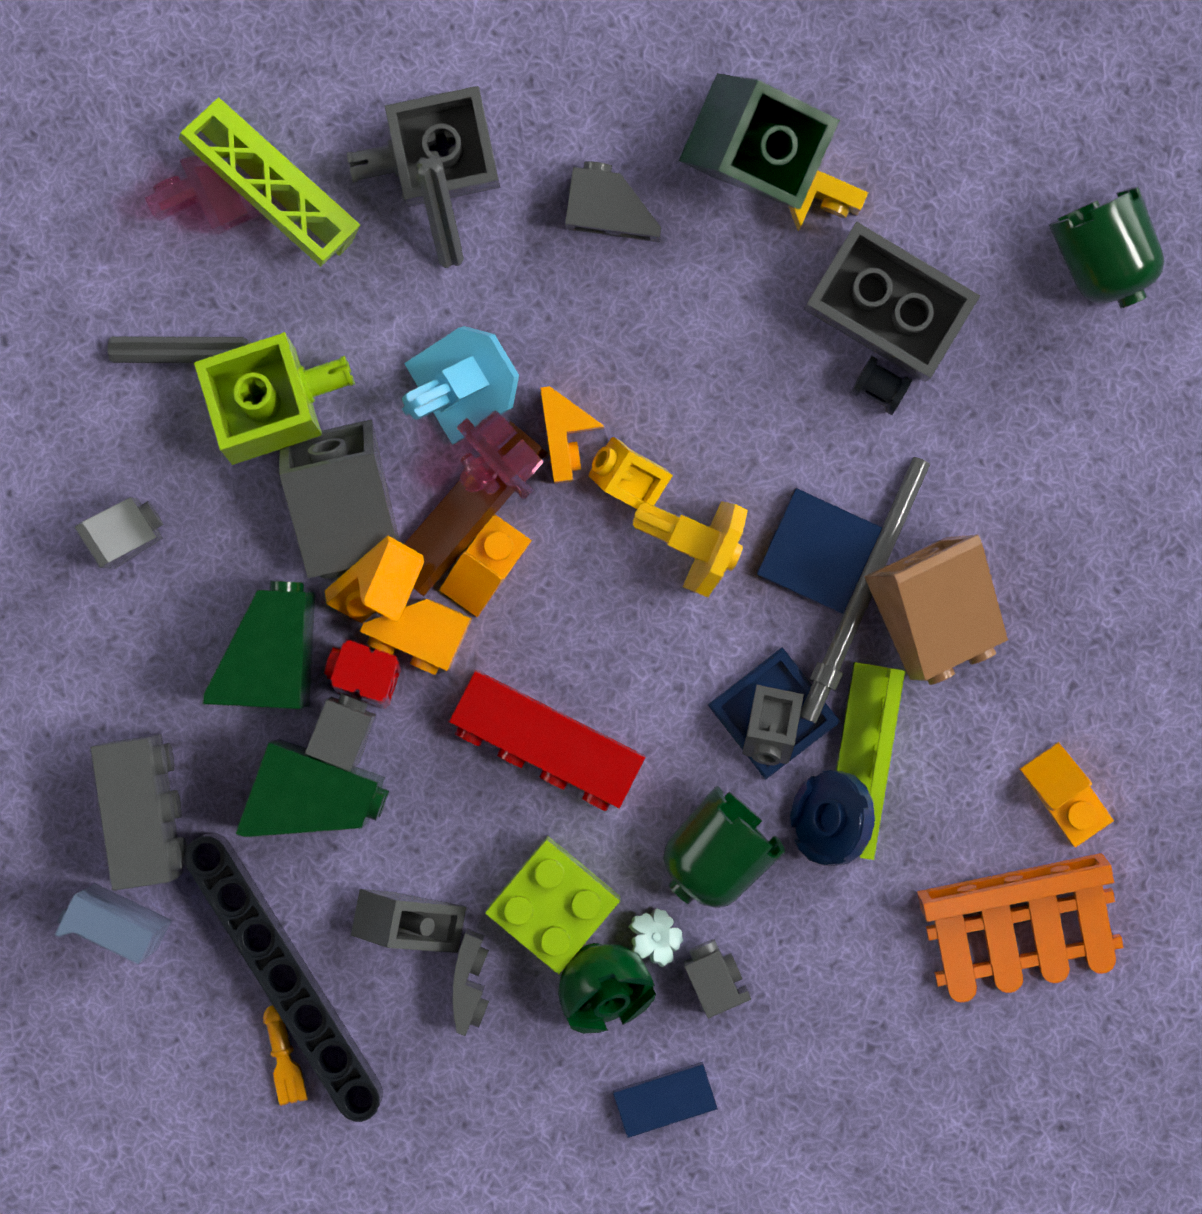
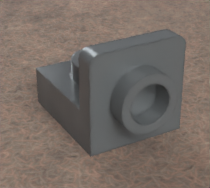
[742,685,804,765]

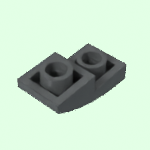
[452,929,489,1036]

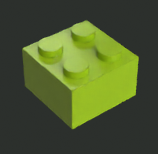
[485,836,620,975]

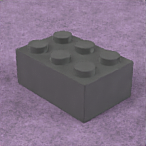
[803,221,980,382]
[90,734,187,891]

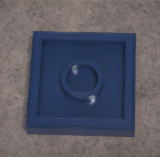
[756,488,882,614]
[707,647,840,780]

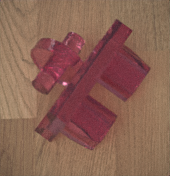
[456,410,544,500]

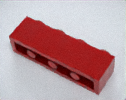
[449,670,646,811]

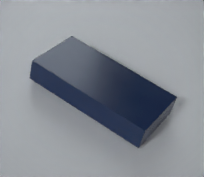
[613,1062,718,1138]

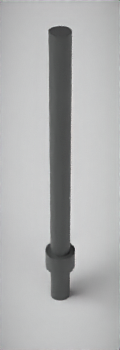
[800,457,931,724]

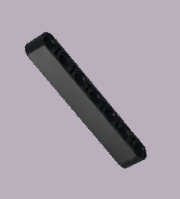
[185,833,383,1122]

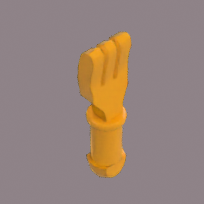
[263,1005,308,1106]

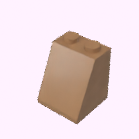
[864,534,1008,685]

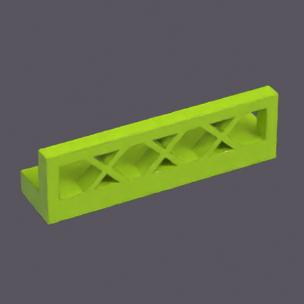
[178,97,360,267]
[836,662,905,860]

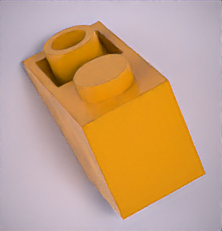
[360,599,473,675]

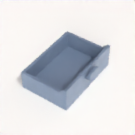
[55,883,172,964]

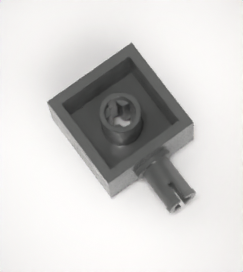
[347,86,501,207]

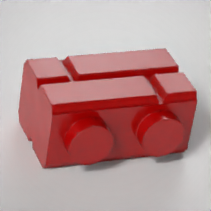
[324,640,401,709]

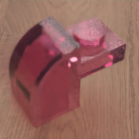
[145,156,261,235]

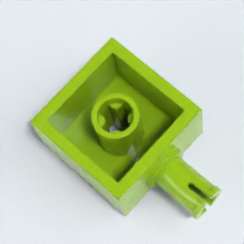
[194,332,355,465]

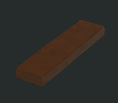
[404,421,547,596]

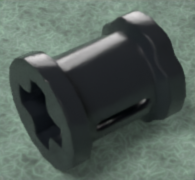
[850,355,912,415]

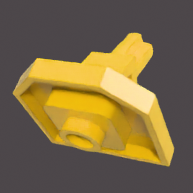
[632,501,748,598]

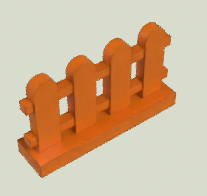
[917,853,1124,1003]

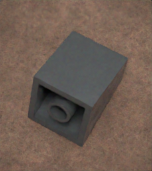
[279,419,400,579]

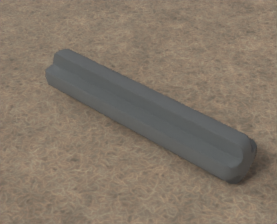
[416,155,464,268]
[107,336,249,363]

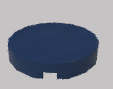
[790,770,875,866]

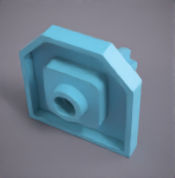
[402,326,519,445]

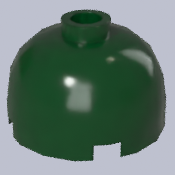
[558,943,656,1034]

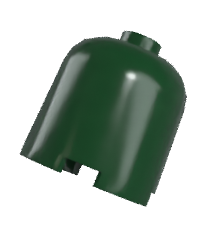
[1049,186,1165,308]
[663,786,785,908]

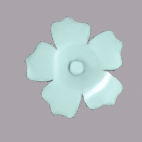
[629,908,683,967]

